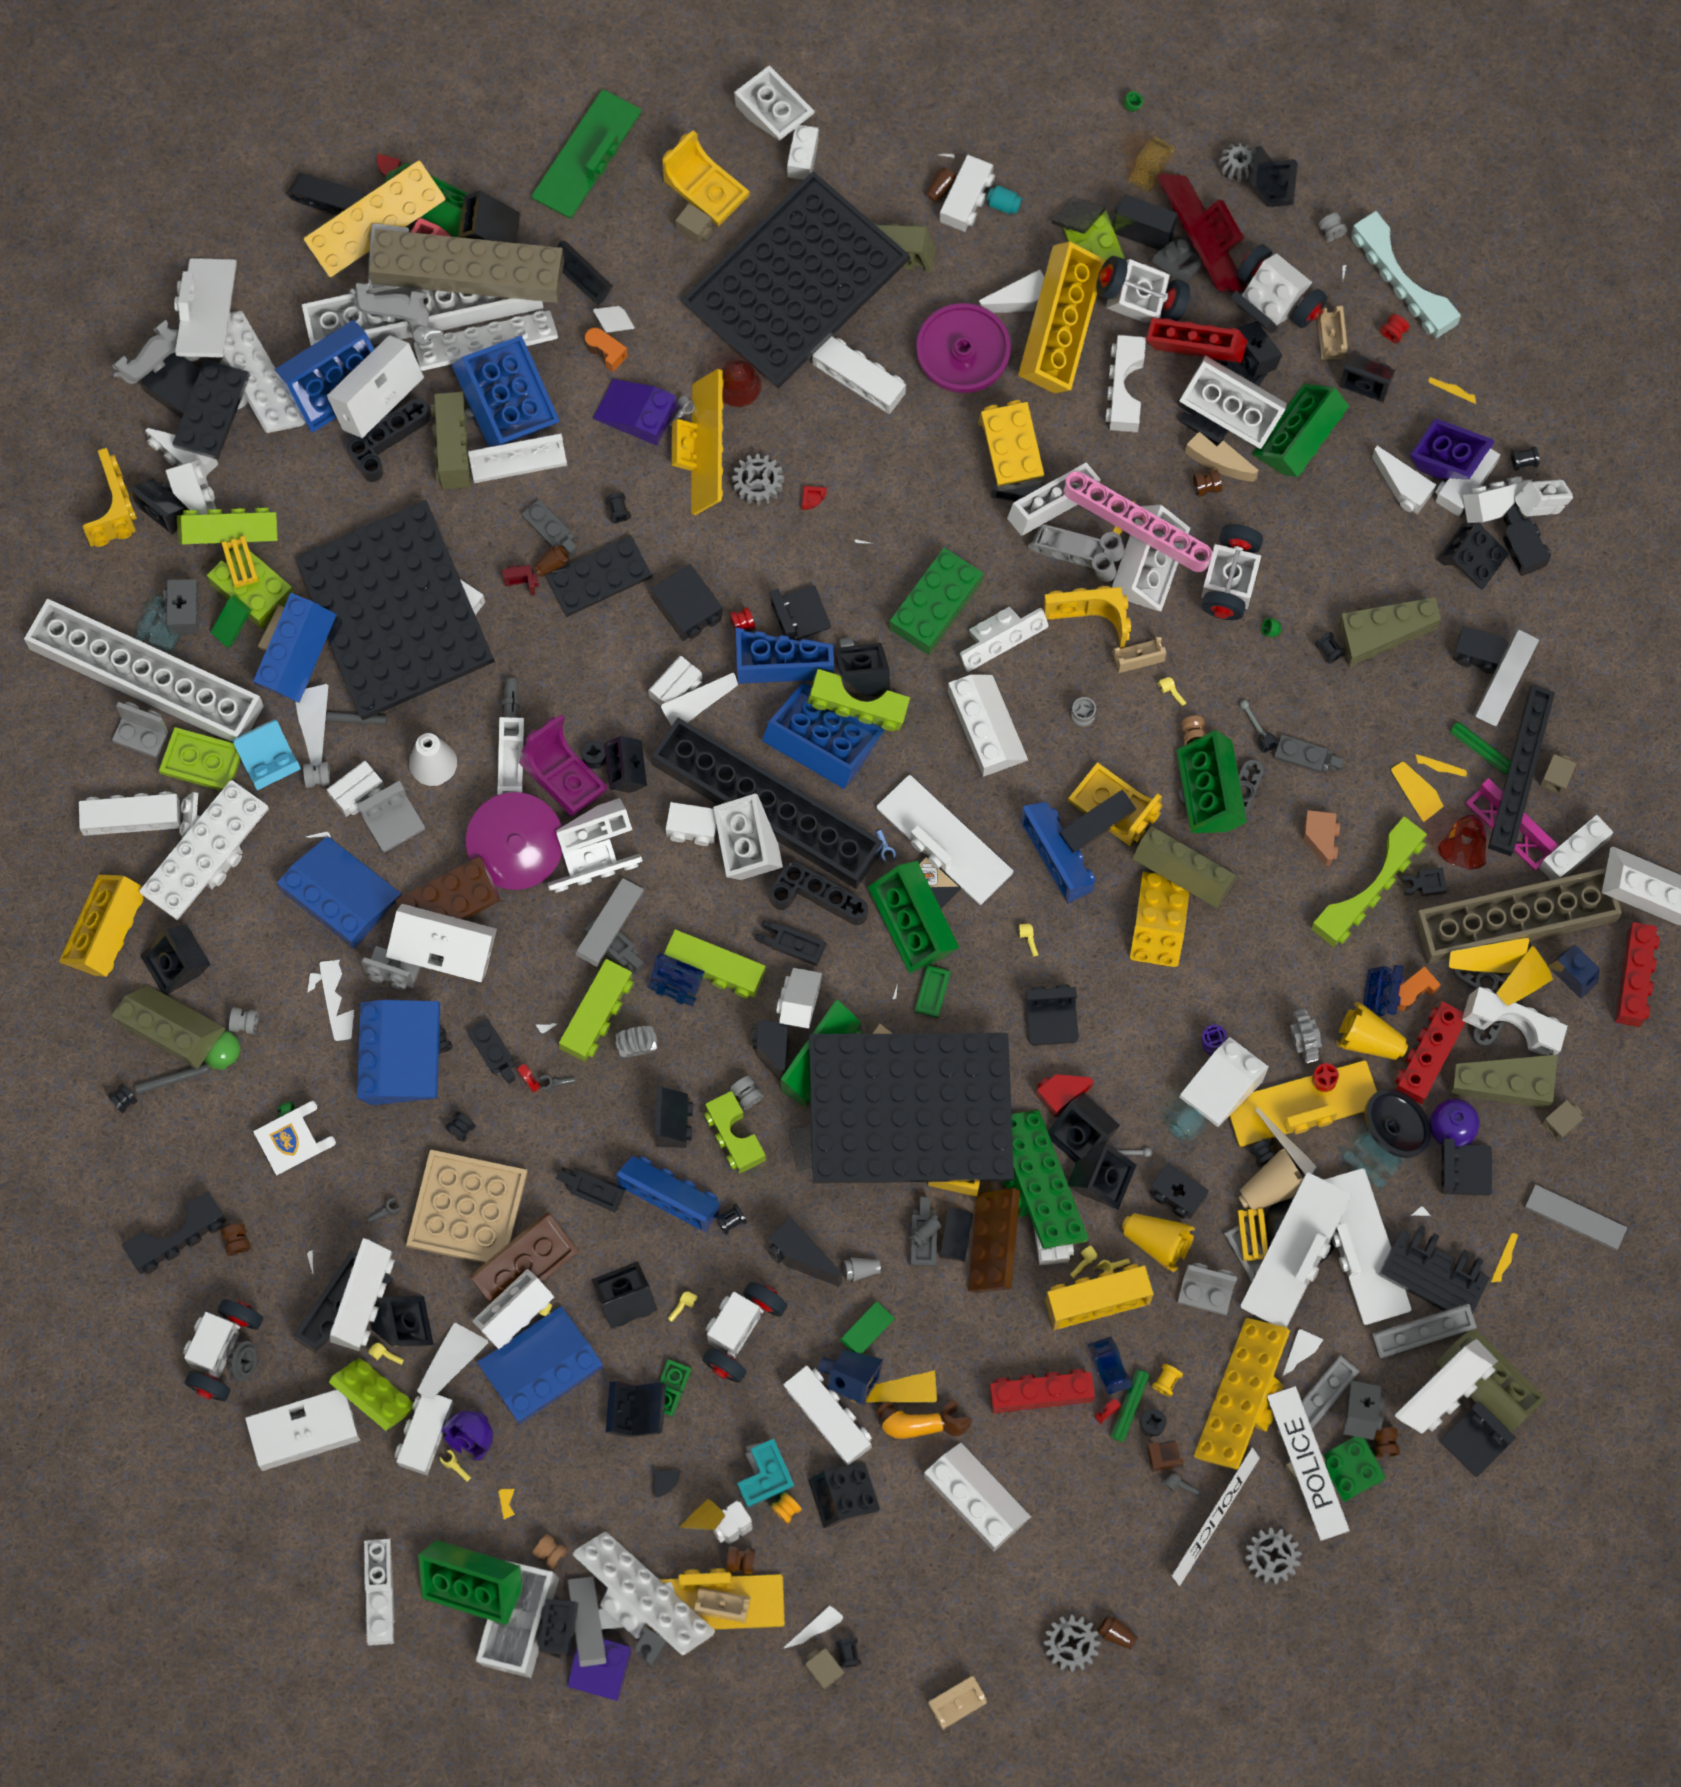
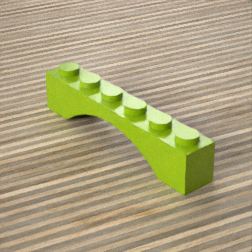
[1311,816,1427,947]

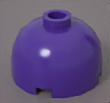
[1430,1098,1480,1146]
[441,1410,494,1461]

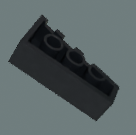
[294,1251,393,1353]

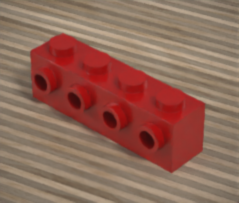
[1146,318,1247,363]
[1615,922,1660,1027]
[1395,1002,1465,1105]
[989,1369,1095,1414]

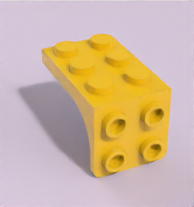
[662,130,750,227]
[978,400,1044,487]
[82,448,137,547]
[1043,586,1131,648]
[1068,762,1163,846]
[1130,872,1190,967]

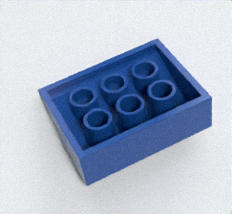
[274,319,374,433]
[452,335,560,448]
[762,682,885,789]
[277,836,402,949]
[357,1000,440,1105]
[477,1306,603,1425]

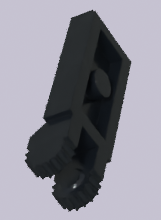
[755,920,827,966]

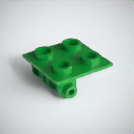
[1323,1436,1386,1502]

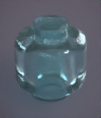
[1169,1105,1206,1141]

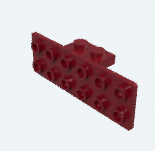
[1157,173,1247,293]

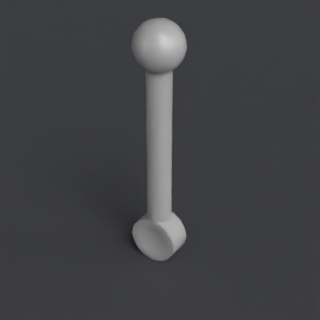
[1117,1148,1152,1158]

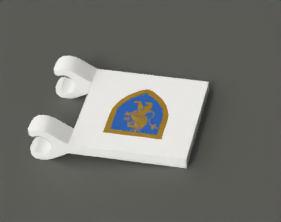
[253,1101,336,1176]

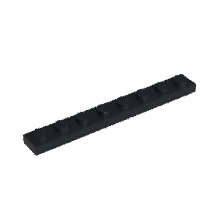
[1488,684,1555,857]

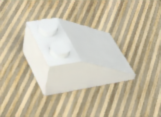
[734,66,815,141]
[713,794,783,880]
[1179,1037,1269,1127]

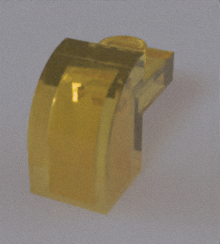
[1128,137,1175,192]

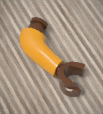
[876,1399,972,1439]

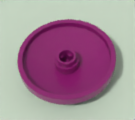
[916,303,1011,393]
[466,792,562,890]

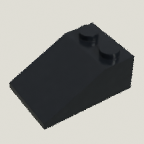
[768,1218,842,1286]

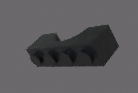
[122,1191,227,1274]

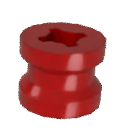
[1380,314,1410,344]
[729,607,755,633]
[1312,1063,1339,1092]

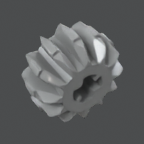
[1219,142,1255,183]
[615,1026,658,1058]

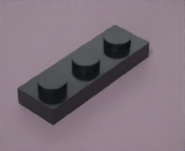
[557,241,613,305]

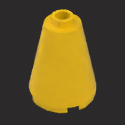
[1336,1002,1408,1060]
[1122,1213,1195,1272]

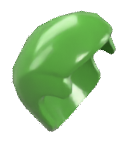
[204,1030,241,1070]

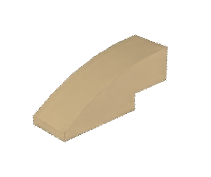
[1185,432,1259,482]

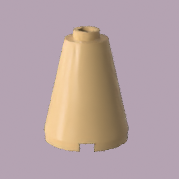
[1238,1148,1303,1210]

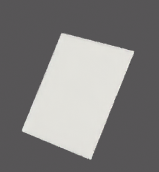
[593,306,635,333]

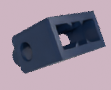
[1548,945,1600,999]
[819,1350,883,1405]

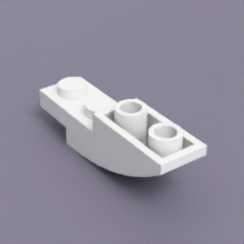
[364,1539,395,1645]

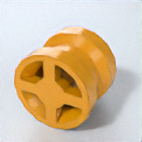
[770,1492,802,1524]

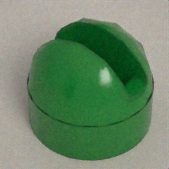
[1123,91,1143,112]
[1261,617,1282,637]
[277,1102,296,1118]

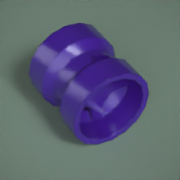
[1202,1025,1227,1055]

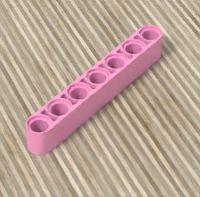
[1063,471,1212,572]

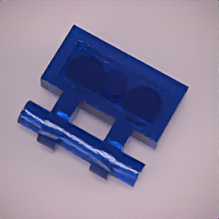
[648,953,705,1007]
[1363,965,1404,1017]

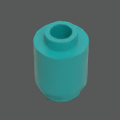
[987,185,1023,215]

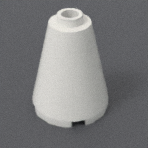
[409,733,457,786]

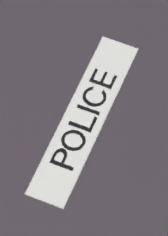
[1267,1386,1350,1541]
[1172,1447,1259,1586]

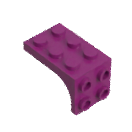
[519,714,608,816]

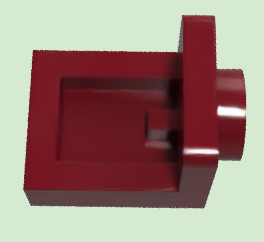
[502,565,539,596]

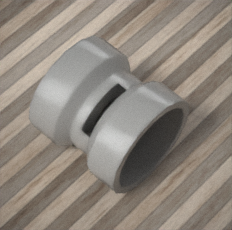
[1071,697,1096,727]
[303,762,331,788]
[229,1007,259,1035]
[730,1075,764,1110]

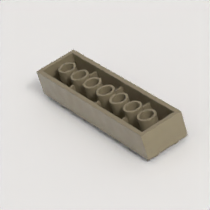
[369,229,564,303]
[1415,868,1622,965]

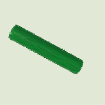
[1450,722,1510,774]
[1111,1370,1149,1442]

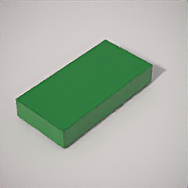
[210,595,252,648]
[915,965,951,1018]

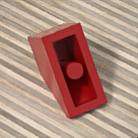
[1036,1074,1094,1118]

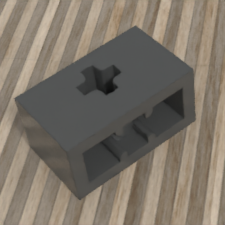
[163,579,200,634]
[1343,1381,1385,1440]

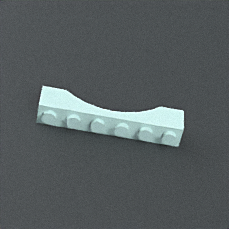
[1351,211,1461,339]

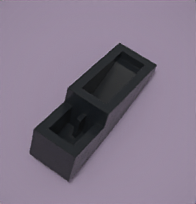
[1059,789,1136,853]

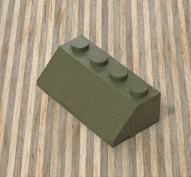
[1133,826,1238,908]
[111,985,225,1070]
[1436,1329,1546,1433]

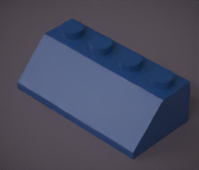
[253,593,337,703]
[1021,802,1096,904]
[616,1156,721,1233]

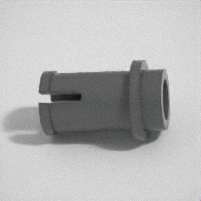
[909,1216,941,1247]

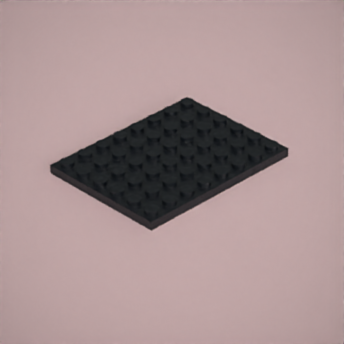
[681,171,911,389]
[295,500,495,720]
[809,1033,1014,1183]

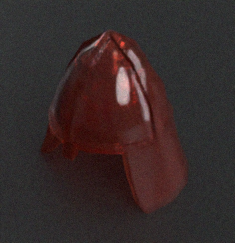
[722,360,762,407]
[1438,815,1487,870]

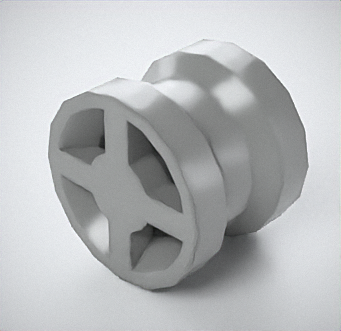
[1318,213,1347,242]

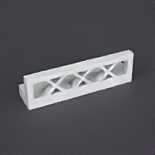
[468,434,567,483]

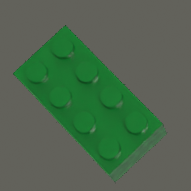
[889,548,984,655]

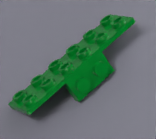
[532,90,641,219]
[1002,1110,1088,1249]

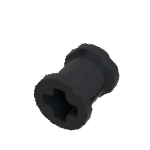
[1511,446,1540,471]
[605,493,631,524]
[1315,632,1346,664]
[714,1204,747,1235]
[835,1638,862,1668]

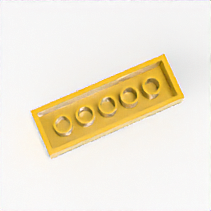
[1018,242,1106,393]

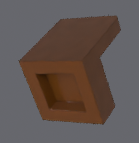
[1147,1442,1184,1473]

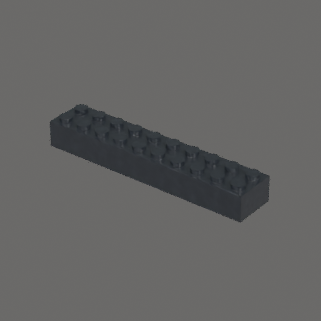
[651,717,883,890]

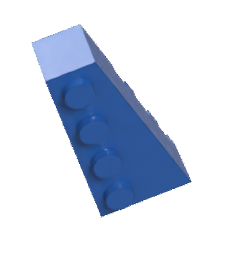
[736,628,834,684]

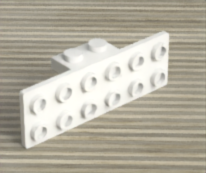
[175,258,237,357]
[220,311,305,433]
[414,311,558,371]
[877,775,1013,905]
[140,780,269,920]
[1325,1168,1411,1325]
[1241,1173,1352,1327]
[573,1532,715,1655]

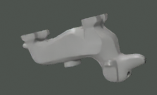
[349,282,444,344]
[111,320,201,384]

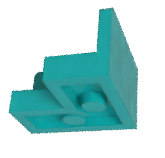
[737,1439,795,1508]

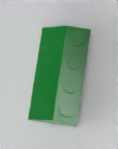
[384,163,468,237]
[1252,383,1349,477]
[1176,730,1247,834]
[868,861,960,974]
[781,999,862,1107]
[418,1540,522,1625]

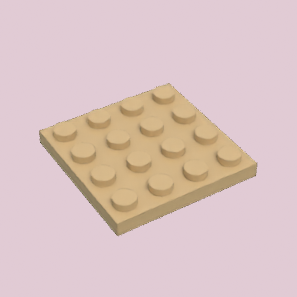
[406,1150,528,1264]

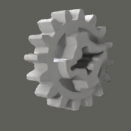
[732,454,784,505]
[1290,1009,1322,1064]
[1245,1528,1301,1585]
[1044,1615,1100,1673]

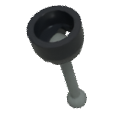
[1240,700,1279,753]

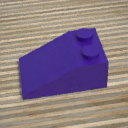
[593,379,677,446]
[1410,418,1494,479]

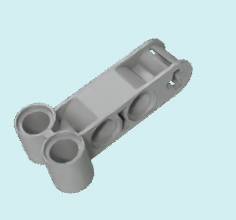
[1028,524,1125,582]

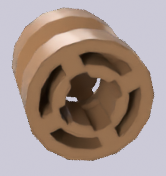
[1181,716,1207,745]
[532,1534,568,1570]

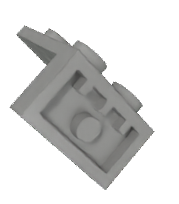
[112,702,169,759]
[357,781,425,852]
[362,946,421,991]
[1178,1263,1237,1316]

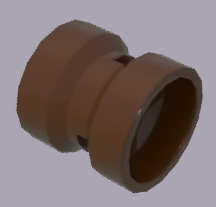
[1193,469,1222,497]
[221,1223,251,1256]
[1374,1427,1400,1457]
[727,1546,755,1575]

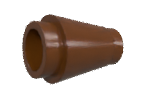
[925,167,957,203]
[533,544,570,577]
[1098,1615,1138,1650]

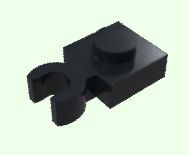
[1401,867,1447,897]

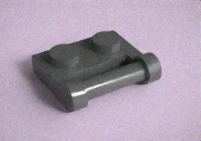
[1152,237,1204,283]

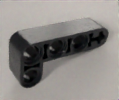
[286,173,366,215]
[347,399,430,482]
[770,862,868,925]

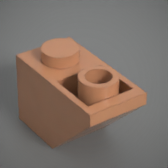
[1303,810,1340,866]

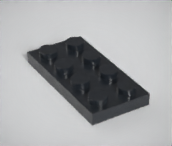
[172,359,250,460]
[545,535,652,617]

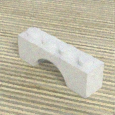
[1106,335,1146,432]
[497,717,524,795]
[1462,987,1567,1056]

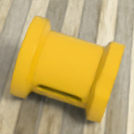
[1151,1364,1183,1397]

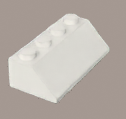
[1180,355,1287,449]
[1112,505,1190,612]
[948,675,1028,777]
[1602,847,1681,925]
[330,1238,395,1351]
[1395,1339,1498,1433]
[924,1443,1031,1551]

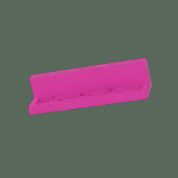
[1465,778,1559,871]

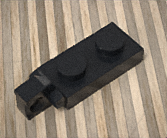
[467,1018,515,1084]
[556,1167,626,1213]

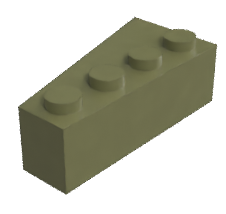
[874,223,936,272]
[431,392,471,489]
[1339,597,1441,667]
[1450,1055,1558,1109]

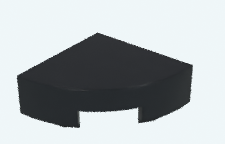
[655,1470,680,1497]

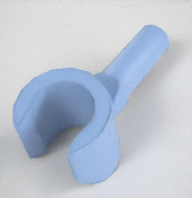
[876,830,896,862]

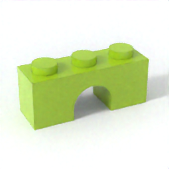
[703,1091,766,1174]

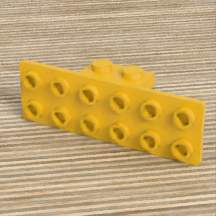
[304,160,445,277]
[672,369,723,515]
[1229,1061,1377,1147]
[1194,1318,1290,1470]
[647,1569,785,1632]

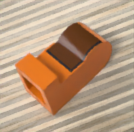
[585,328,628,372]
[1392,966,1441,1011]

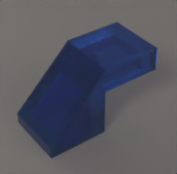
[1088,1337,1132,1395]

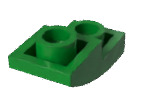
[840,1302,895,1354]
[660,1359,693,1416]

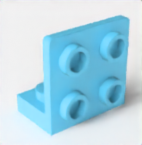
[233,719,301,790]

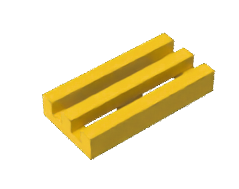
[221,536,258,588]
[1237,1208,1268,1261]

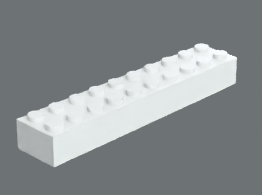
[302,286,543,346]
[24,599,264,743]

